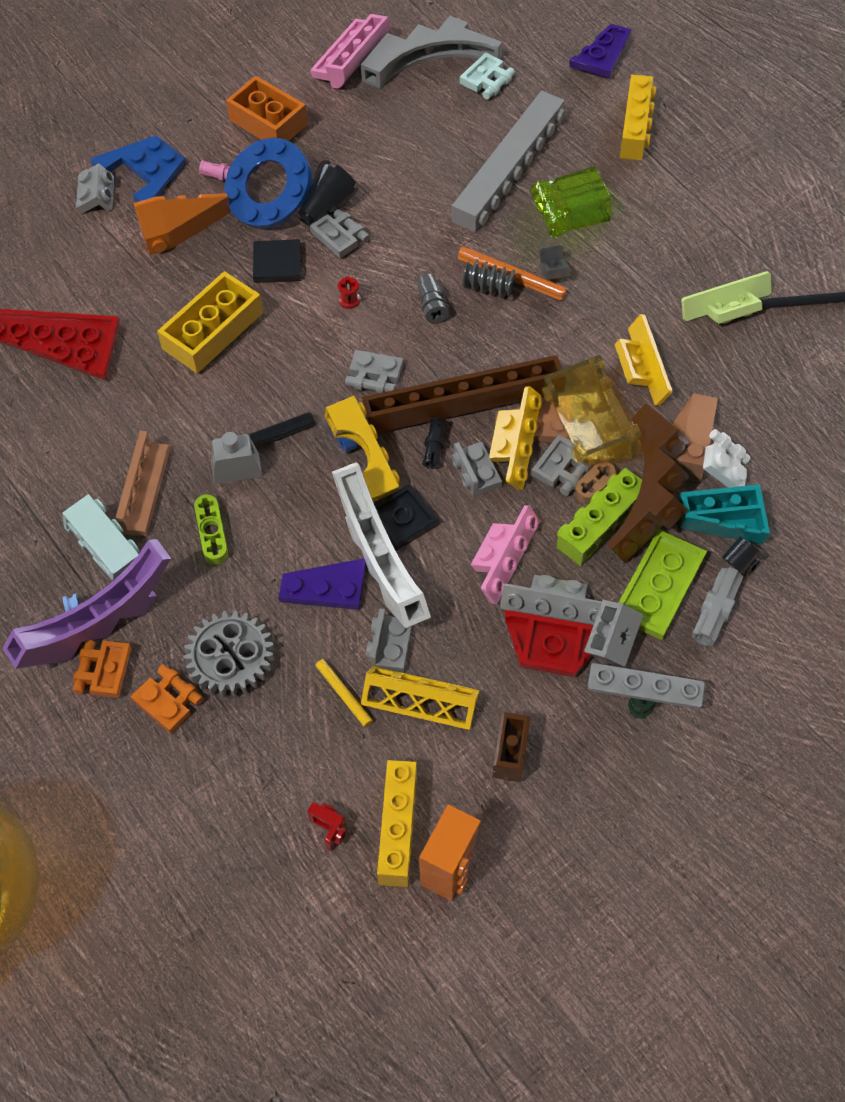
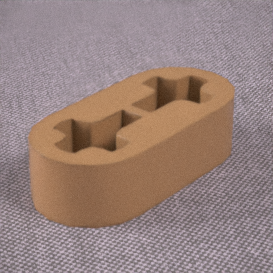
[575,462,616,504]

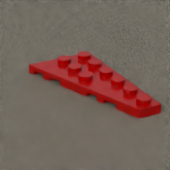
[0,309,120,381]

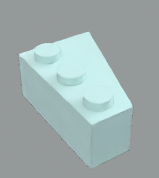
[62,494,140,581]

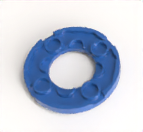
[225,138,312,229]

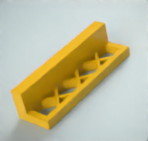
[361,666,480,730]

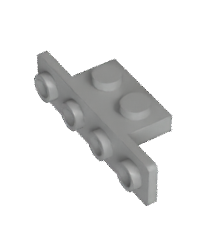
[500,575,602,625]
[587,663,704,709]

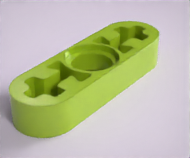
[194,494,228,565]

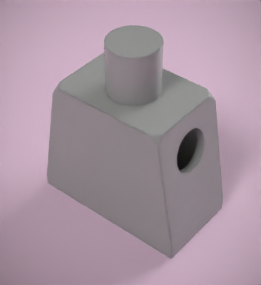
[211,432,262,484]

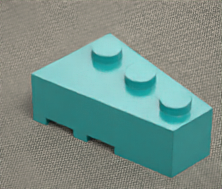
[678,484,770,545]

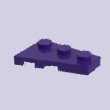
[569,24,632,78]
[278,558,366,610]

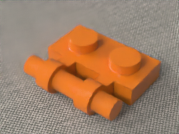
[72,640,132,698]
[130,664,204,734]

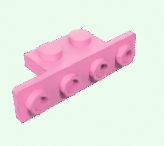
[471,505,540,604]

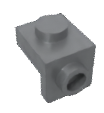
[539,244,570,281]

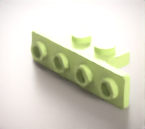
[681,271,772,324]

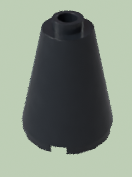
[298,160,358,226]

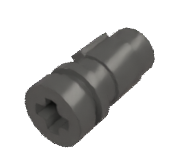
[417,274,449,324]

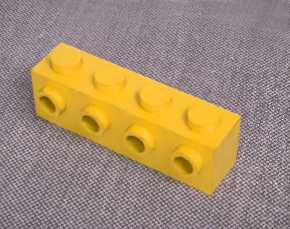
[620,74,656,161]

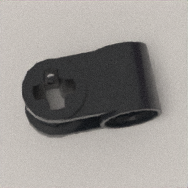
[722,536,762,577]

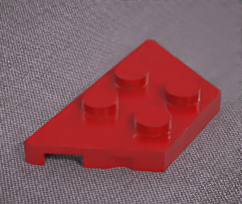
[504,610,593,677]

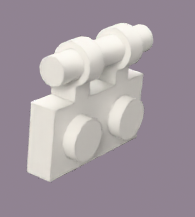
[703,429,750,487]

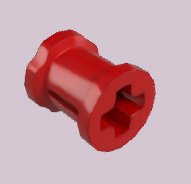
[337,277,360,309]

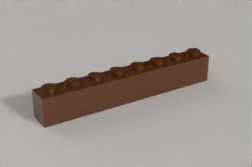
[362,355,565,433]

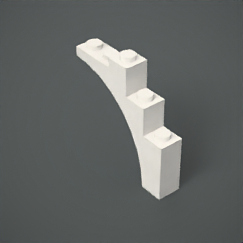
[332,462,431,628]

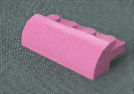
[310,14,390,88]

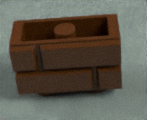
[493,712,531,782]

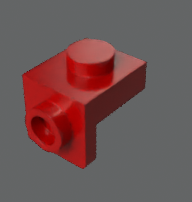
[307,802,347,851]

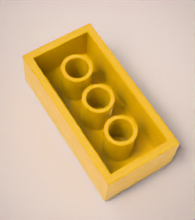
[157,271,263,374]

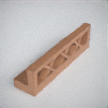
[115,430,170,537]

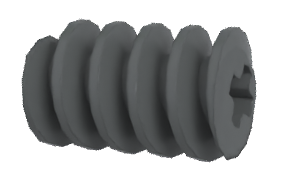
[462,260,516,298]

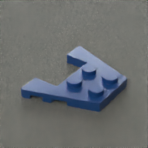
[90,135,186,202]

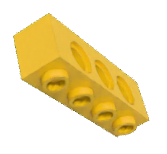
[377,760,417,887]

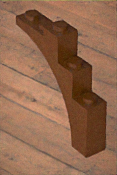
[606,404,691,563]

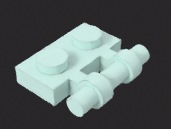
[460,52,515,100]

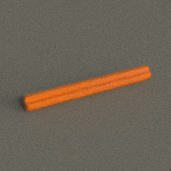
[458,247,567,301]

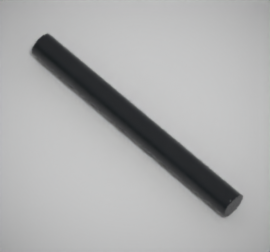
[760,292,845,308]

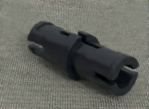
[422,417,446,469]

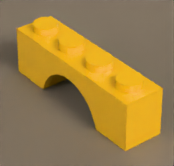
[324,396,400,503]

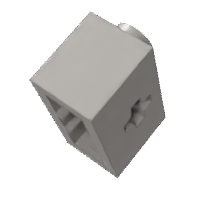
[584,600,643,667]

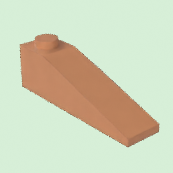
[672,393,718,483]

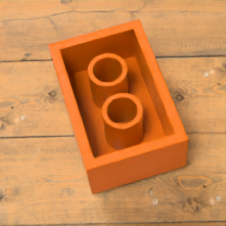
[226,75,308,141]

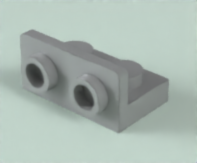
[451,442,502,497]
[366,608,413,673]

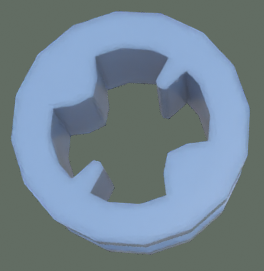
[63,593,80,612]

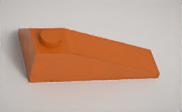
[133,193,231,255]

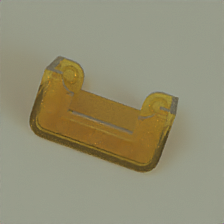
[542,355,643,465]

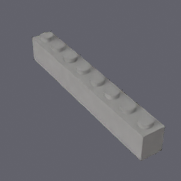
[452,90,566,232]

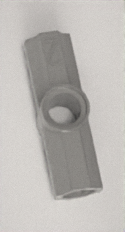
[691,567,743,647]

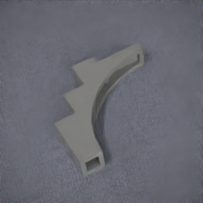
[361,16,502,89]

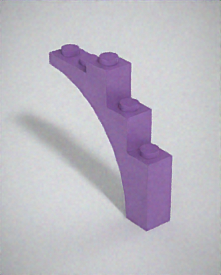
[3,539,171,669]

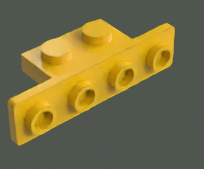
[615,314,672,406]
[489,386,542,490]

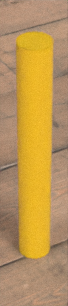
[315,659,373,728]

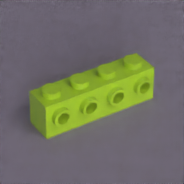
[557,468,642,566]

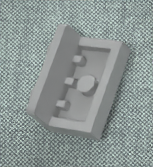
[76,163,114,213]

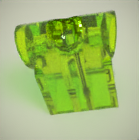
[530,166,612,237]

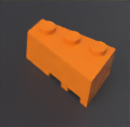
[419,804,481,901]

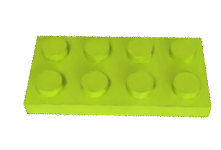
[618,530,707,640]

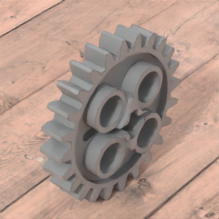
[183,610,274,697]

